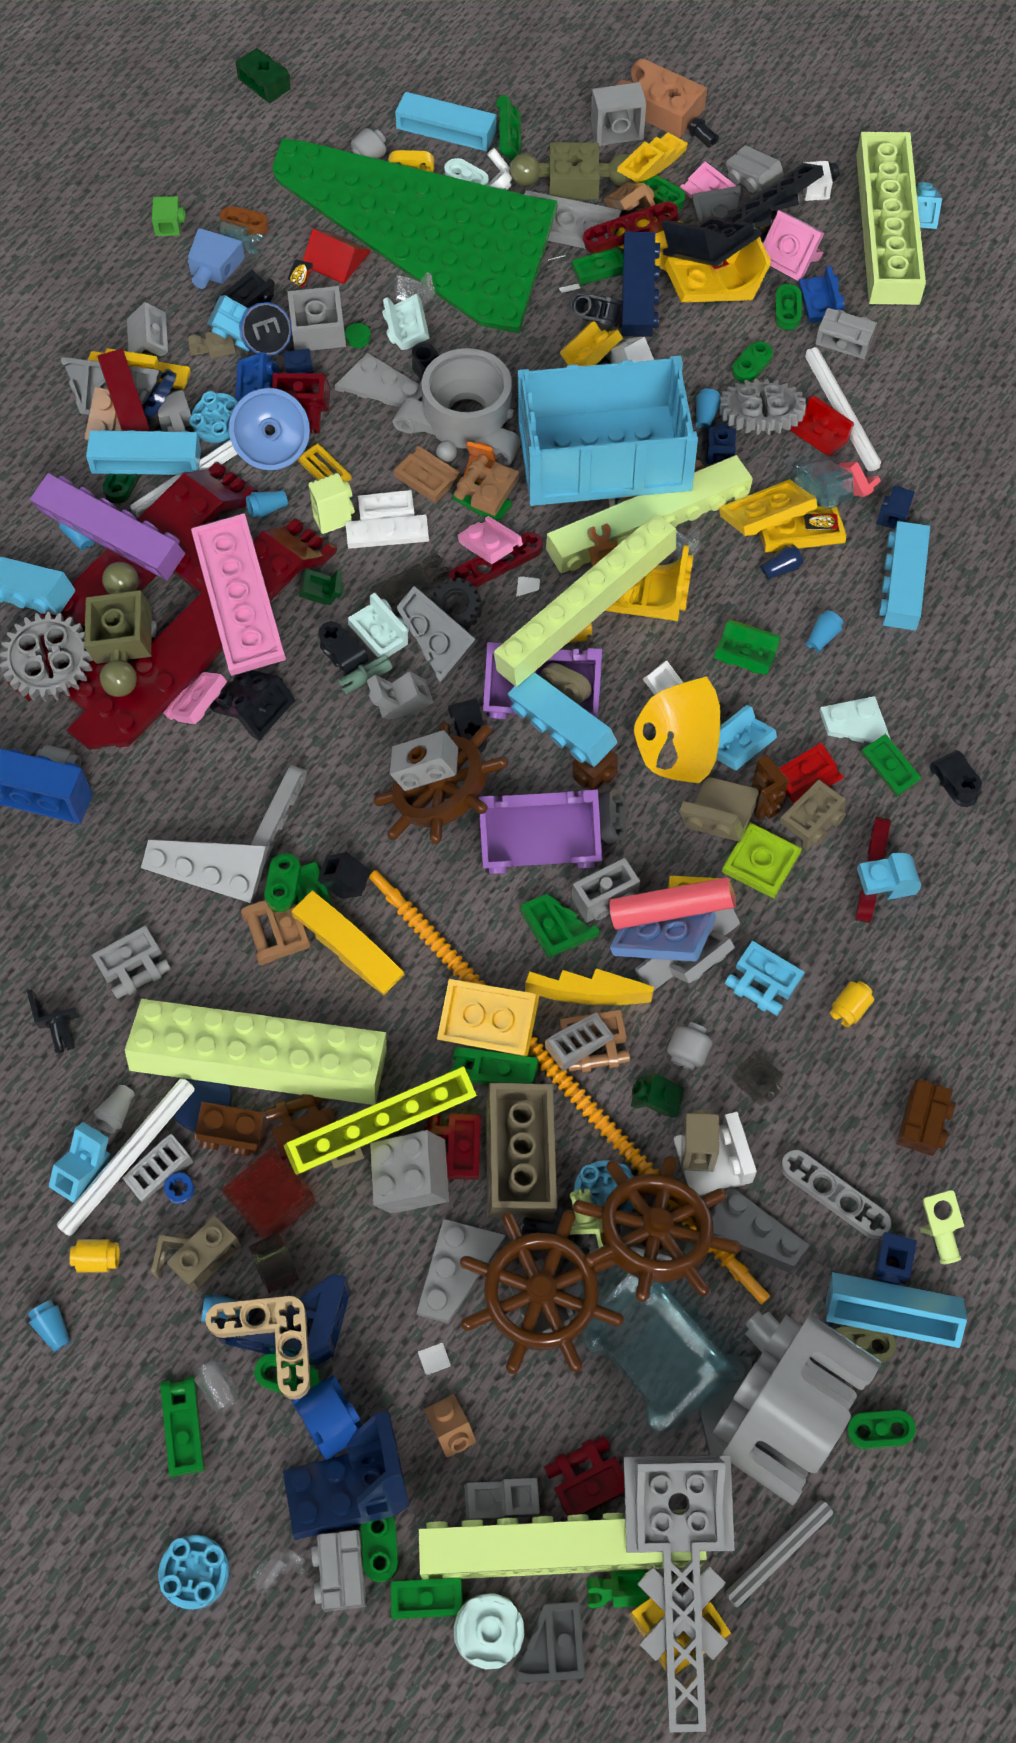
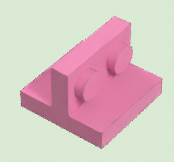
[763,210,824,281]

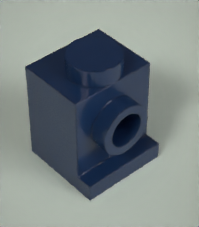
[283,348,313,374]
[707,423,736,465]
[876,486,915,529]
[873,1232,917,1285]

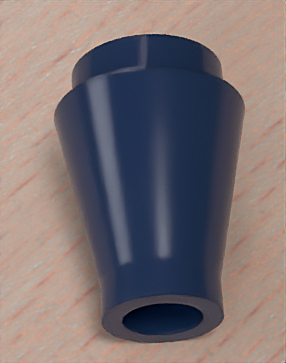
[760,544,803,580]

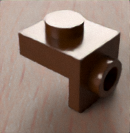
[573,750,618,790]

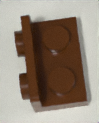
[751,755,789,821]
[193,1102,264,1156]

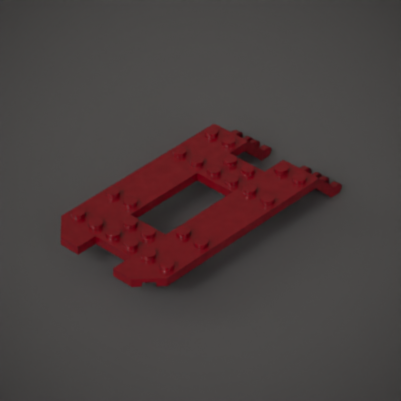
[7,462,337,750]

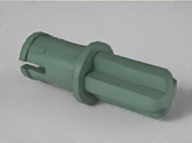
[337,655,393,696]

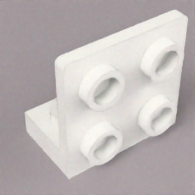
[674,1112,757,1196]

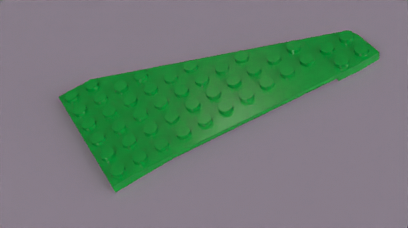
[272,138,558,334]

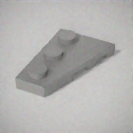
[417,1219,506,1323]

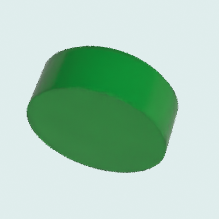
[345,323,371,348]

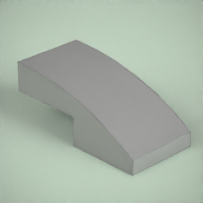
[464,1478,540,1520]

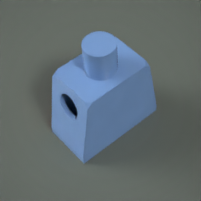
[188,228,245,289]

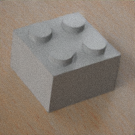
[590,82,646,146]
[287,286,346,351]
[370,1130,449,1213]

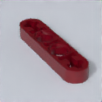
[583,201,679,254]
[448,532,543,587]
[855,816,891,923]

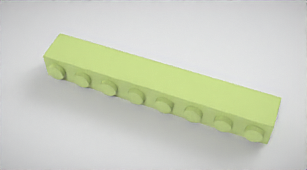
[546,455,753,574]
[494,513,676,687]

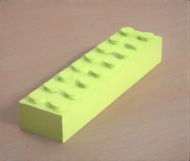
[856,132,926,305]
[125,999,387,1105]
[419,1509,707,1580]

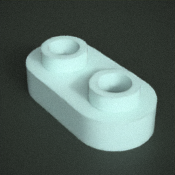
[444,158,488,186]

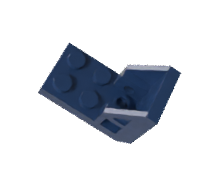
[215,1274,351,1366]
[283,1410,409,1540]

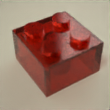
[221,1148,316,1246]

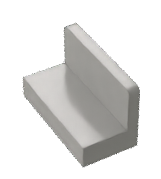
[127,302,168,356]

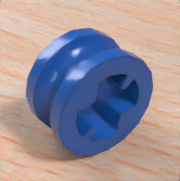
[164,1173,195,1204]

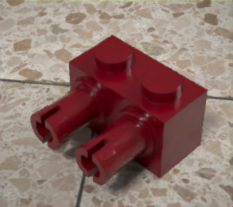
[272,373,331,434]

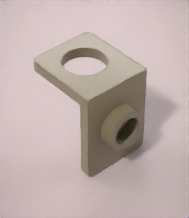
[151,1233,192,1280]

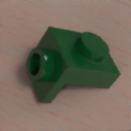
[299,568,344,605]
[631,1073,684,1118]

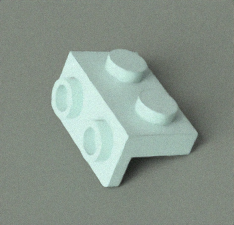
[382,294,430,350]
[348,593,409,658]

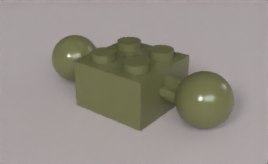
[509,142,635,199]
[84,562,152,697]

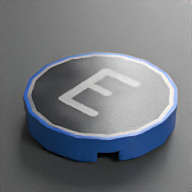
[239,302,292,356]

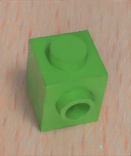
[152,196,186,236]

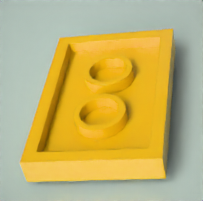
[719,479,818,536]
[437,979,540,1057]

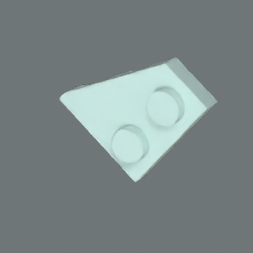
[819,696,891,743]

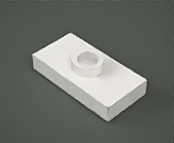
[358,490,415,520]

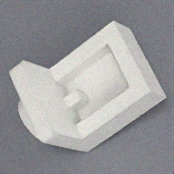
[643,661,690,695]

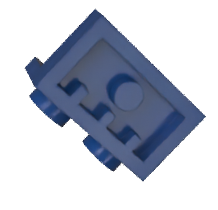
[798,266,844,323]
[235,352,279,402]

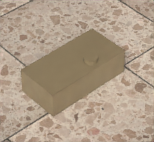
[485,1083,557,1219]

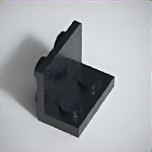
[210,670,295,740]

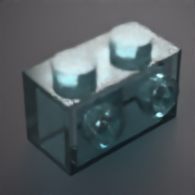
[795,457,853,508]

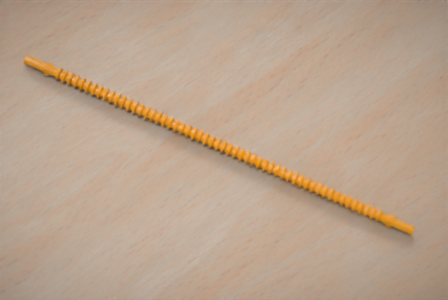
[369,870,771,1305]

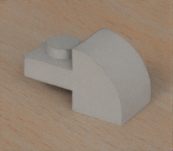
[158,390,191,432]

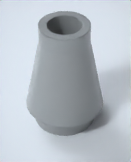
[93,1085,135,1133]

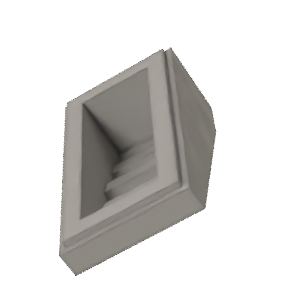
[545,1013,614,1071]
[122,1134,193,1202]

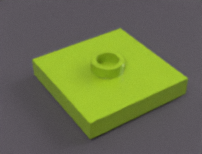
[722,822,802,899]

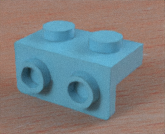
[716,705,777,770]

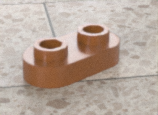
[220,206,269,237]

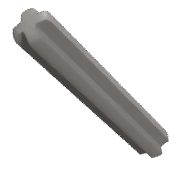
[725,1500,833,1607]

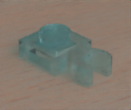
[219,221,263,254]

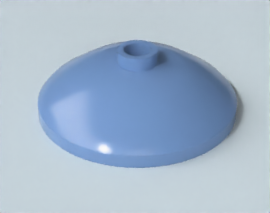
[229,388,310,470]

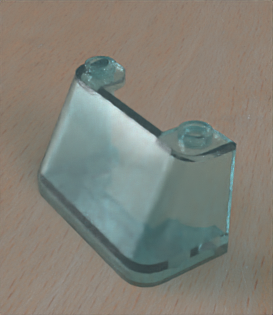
[582,1274,738,1432]

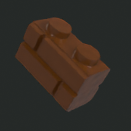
[896,1079,956,1156]

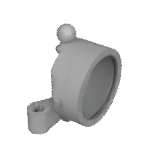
[393,348,521,466]

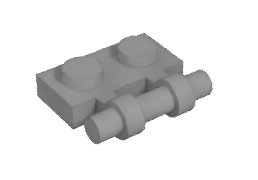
[92,925,171,999]

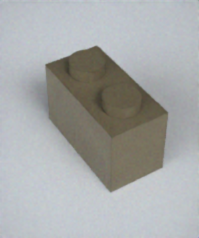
[681,1110,719,1172]

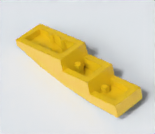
[617,132,688,183]
[291,891,405,995]
[525,969,654,1005]

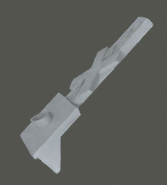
[624,1455,735,1732]

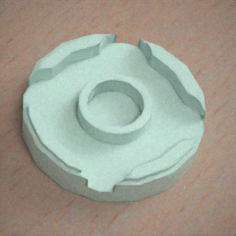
[453,1593,524,1670]

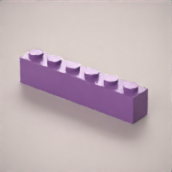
[29,473,185,581]

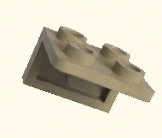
[679,777,760,842]

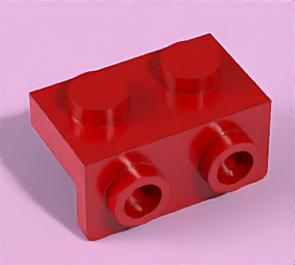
[790,396,854,457]

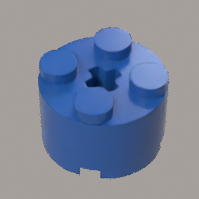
[291,1375,362,1460]

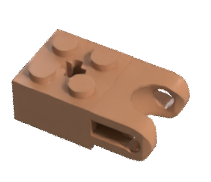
[615,58,707,138]

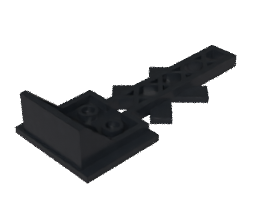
[662,163,824,267]

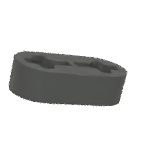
[598,789,626,844]

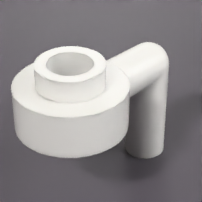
[487,148,512,190]

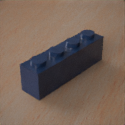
[621,231,660,337]

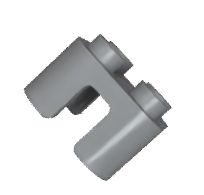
[712,1314,882,1506]

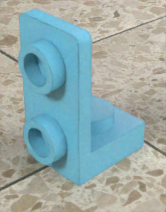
[916,182,942,229]

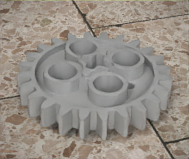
[719,379,806,435]
[0,612,93,702]

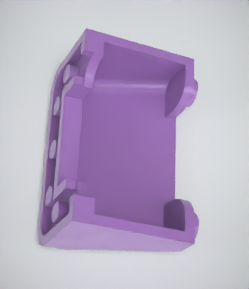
[483,642,602,719]
[478,790,602,874]

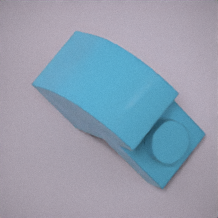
[857,853,921,900]
[49,1122,111,1203]

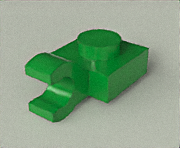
[587,1569,649,1608]

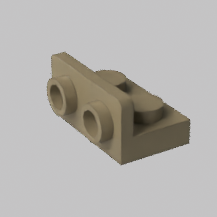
[780,780,846,851]
[167,1217,241,1293]

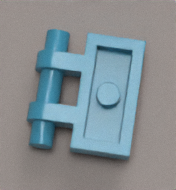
[725,941,805,1016]

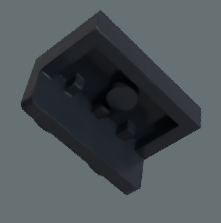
[216,270,275,308]

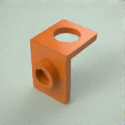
[464,442,497,484]

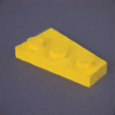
[759,497,847,553]

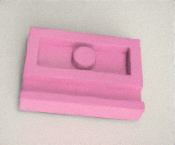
[680,162,741,199]
[458,516,523,564]
[164,672,227,724]

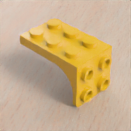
[664,227,771,303]
[605,545,694,621]

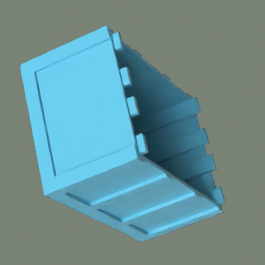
[518,355,698,506]

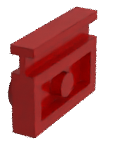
[779,742,844,805]

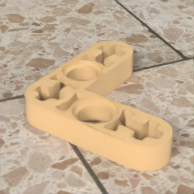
[205,1296,310,1400]

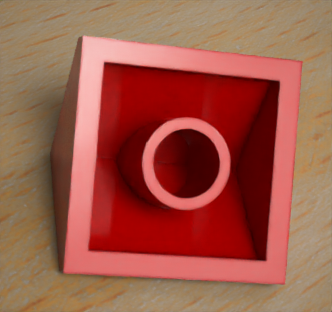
[302,229,371,284]

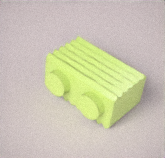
[308,473,354,534]

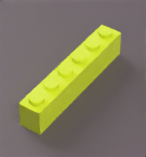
[283,1067,477,1175]

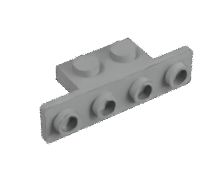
[635,908,740,991]

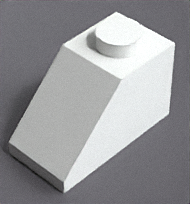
[605,337,654,364]

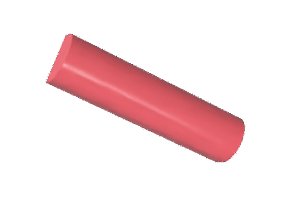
[610,877,736,930]

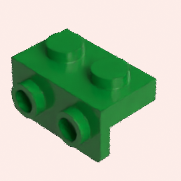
[714,619,781,675]

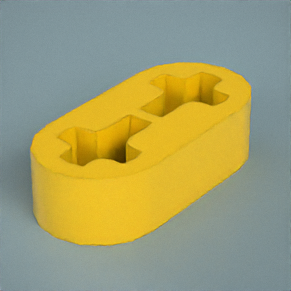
[388,150,435,172]

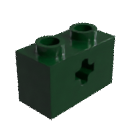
[235,48,291,104]

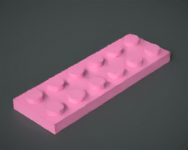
[191,513,286,676]

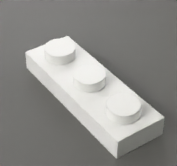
[346,515,429,549]

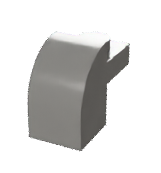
[367,671,434,720]

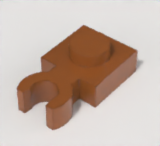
[587,523,618,567]

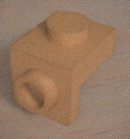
[424,1394,476,1457]

